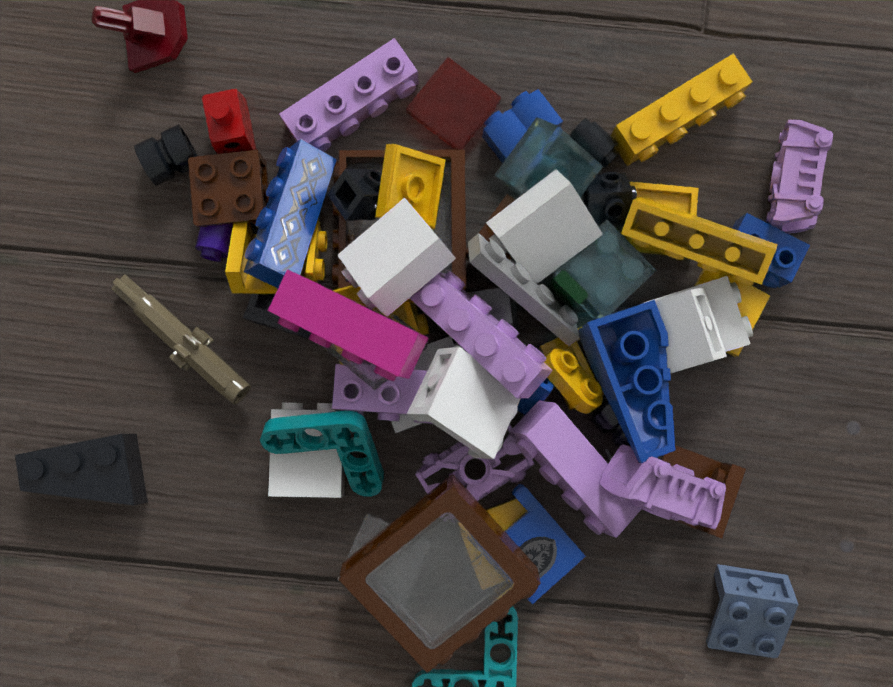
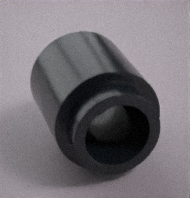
[567,118,619,169]

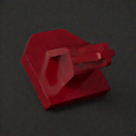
[91,0,188,73]

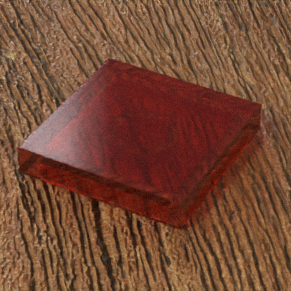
[406,57,502,150]

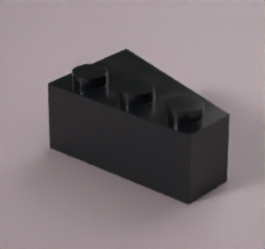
[15,434,148,506]

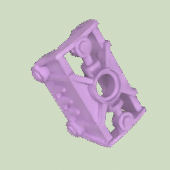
[766,120,833,234]
[415,424,534,521]
[599,444,726,529]

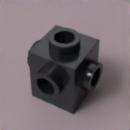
[328,169,382,221]
[583,172,637,225]

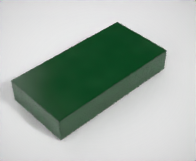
[548,270,588,311]

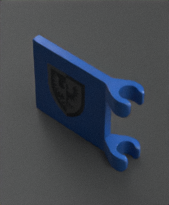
[471,484,586,604]

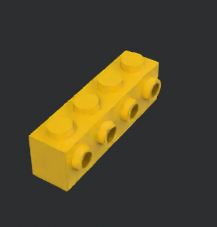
[611,53,753,166]
[621,197,778,285]

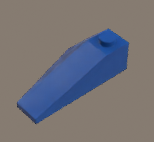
[578,300,675,463]

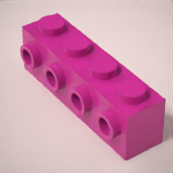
[267,269,429,381]

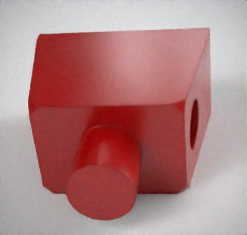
[202,89,257,154]

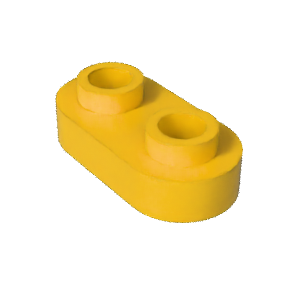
[544,348,603,414]

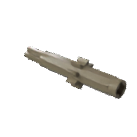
[111,274,251,405]

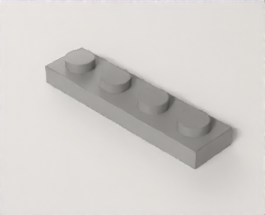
[468,233,580,346]

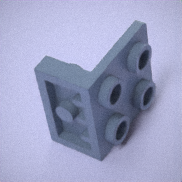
[706,564,799,658]

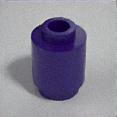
[195,224,233,262]

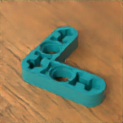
[260,411,384,497]
[412,606,518,687]

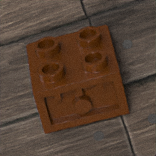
[188,150,269,228]
[661,445,746,538]

